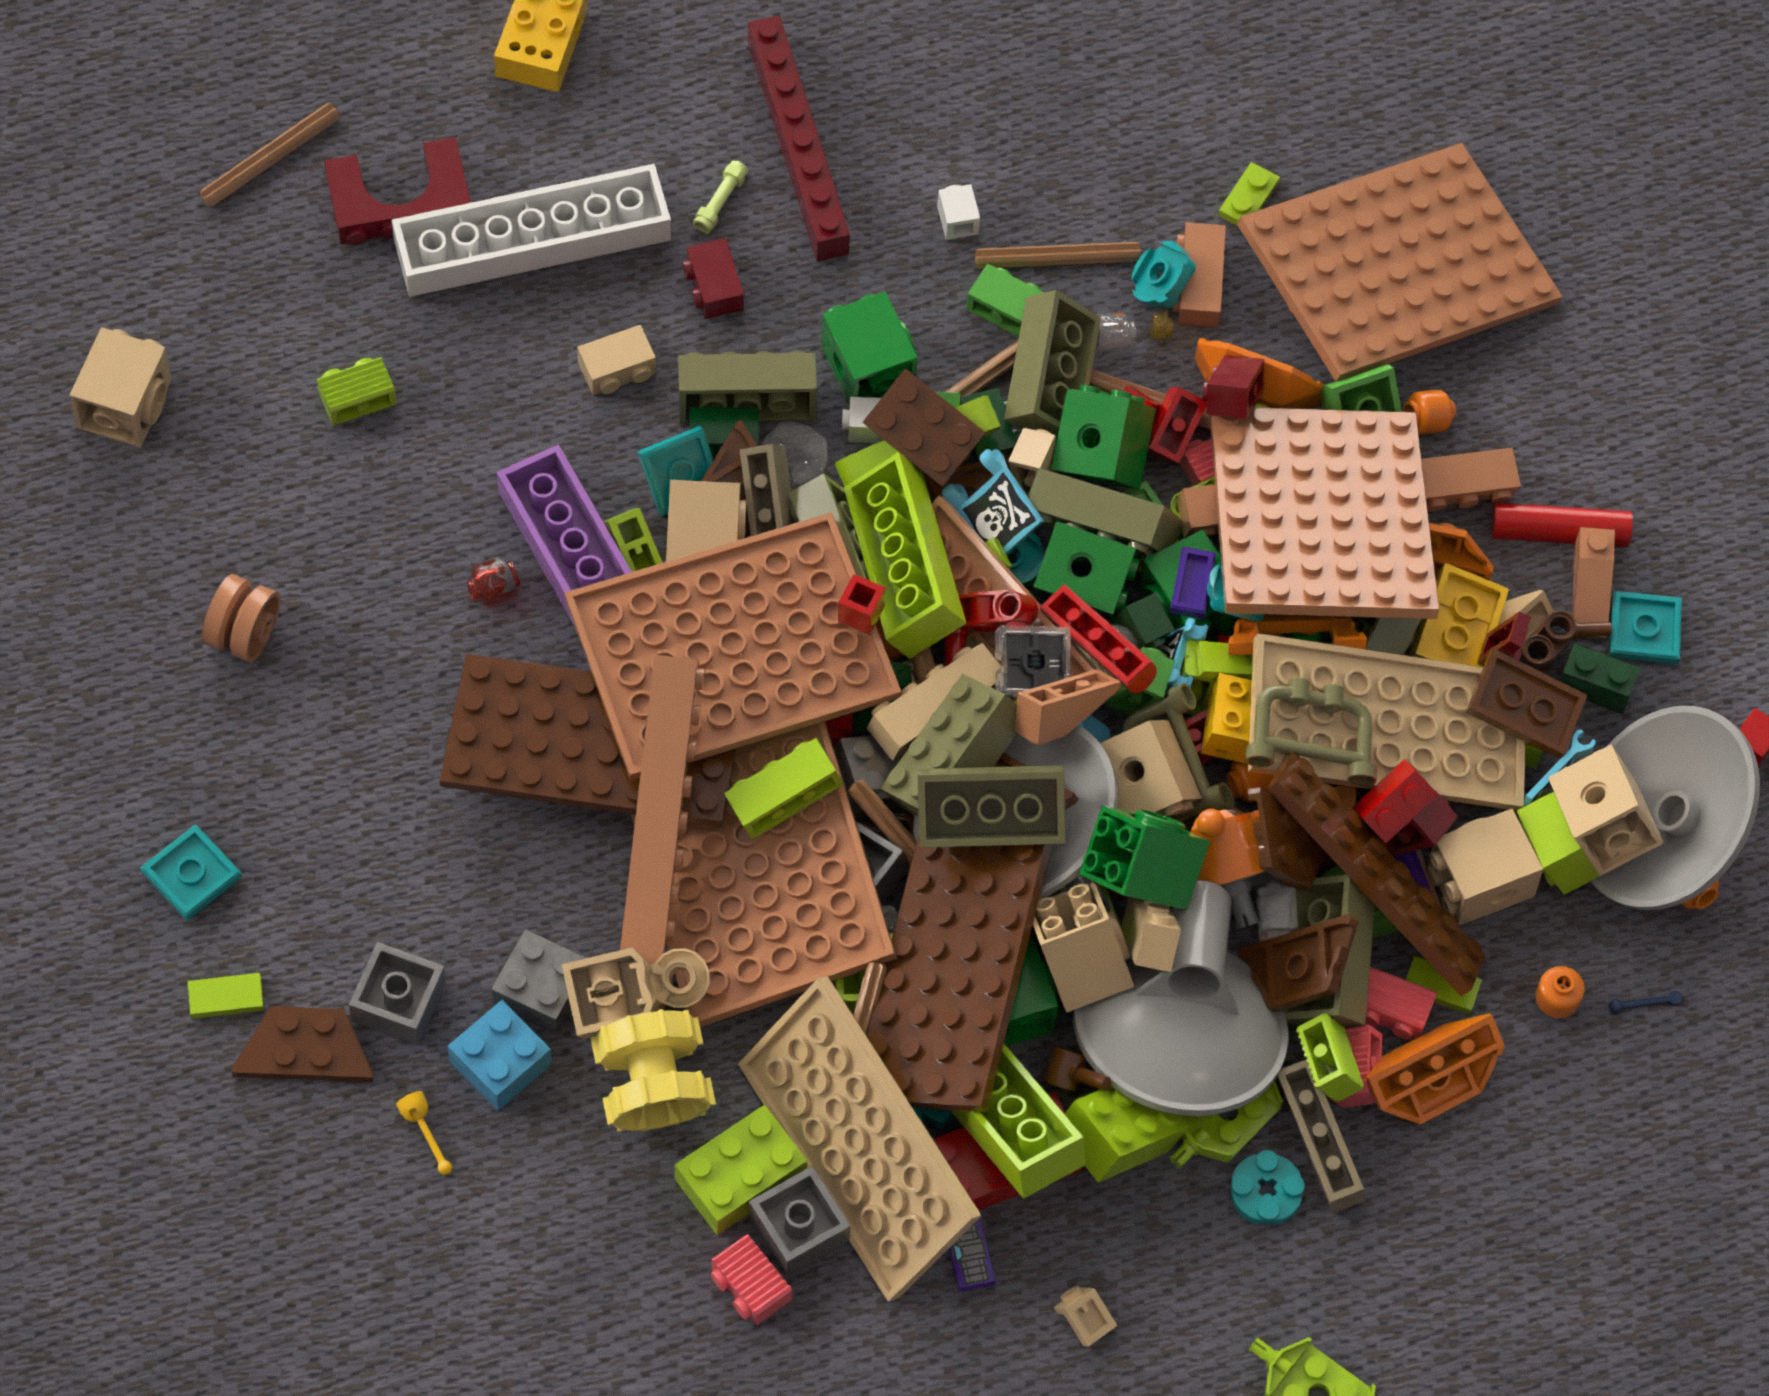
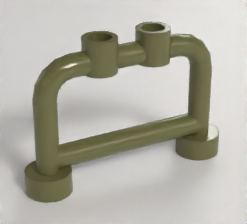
[1245,678,1377,786]
[1122,683,1235,822]

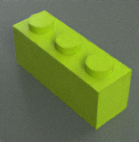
[724,738,844,840]

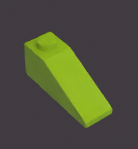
[603,508,663,572]

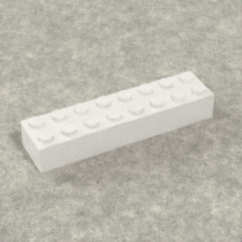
[392,164,671,297]

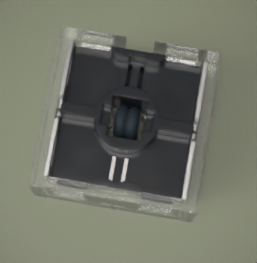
[995,625,1071,701]

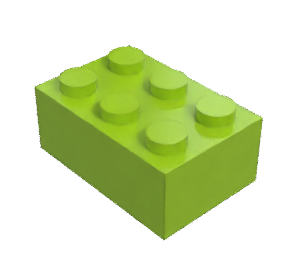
[1064,1086,1190,1183]
[675,1104,808,1235]

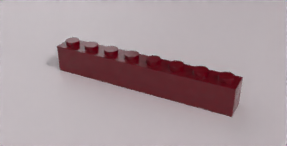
[748,15,850,262]

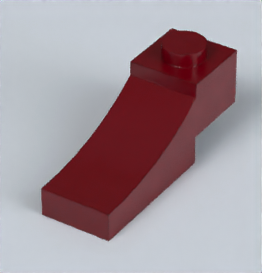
[1477,611,1531,666]

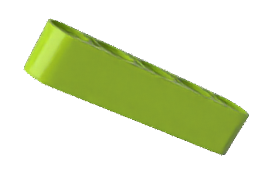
[834,395,1001,487]

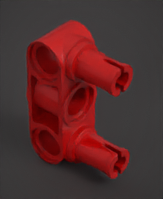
[944,590,1039,667]

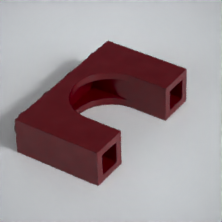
[324,137,471,245]

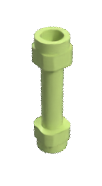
[692,160,749,234]

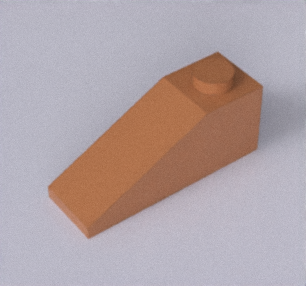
[1572,527,1615,640]
[1014,669,1121,745]

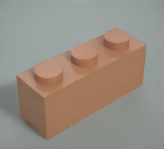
[1172,222,1226,328]

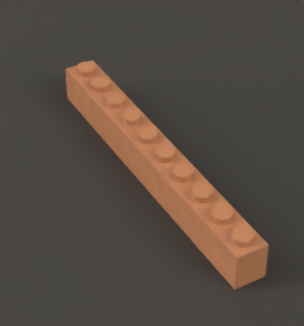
[1176,448,1521,540]
[620,655,705,1011]

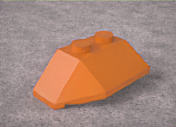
[1195,338,1326,409]
[1429,522,1494,581]
[1366,1014,1505,1125]

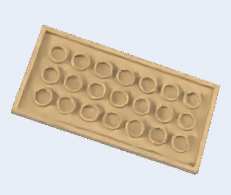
[1248,633,1525,811]
[738,976,982,1302]

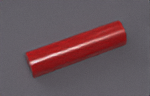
[1492,502,1633,547]
[1039,584,1157,693]

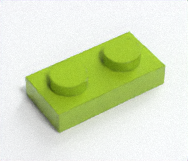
[1218,162,1280,226]

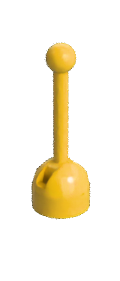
[396,1091,452,1175]

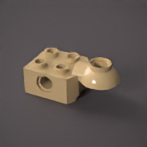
[561,947,710,1040]

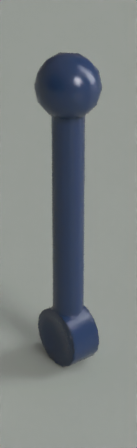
[1609,991,1682,1013]

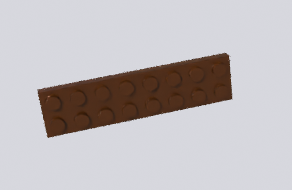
[1267,752,1485,997]

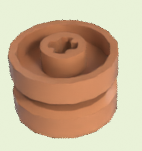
[202,574,281,663]

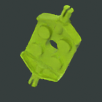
[1170,1056,1287,1168]
[1249,1337,1376,1396]

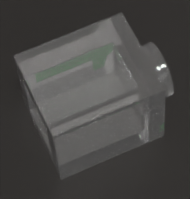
[1257,883,1298,942]

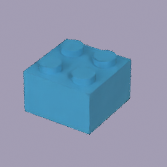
[448,1000,552,1111]

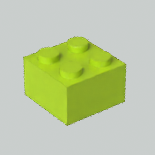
[1517,792,1602,895]

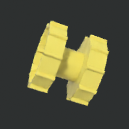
[590,1009,716,1132]

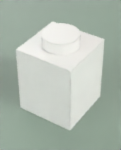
[937,184,980,240]
[842,397,883,443]

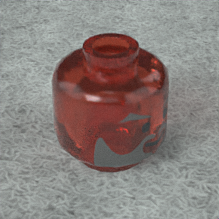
[466,556,520,607]

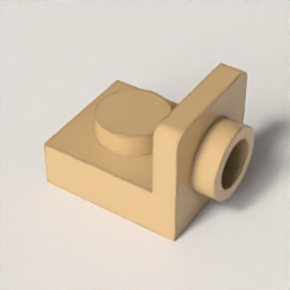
[1054,1286,1117,1347]

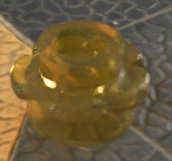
[1149,310,1174,343]

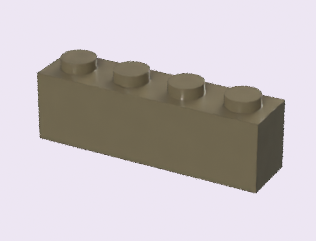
[740,444,795,536]
[1277,1059,1366,1214]

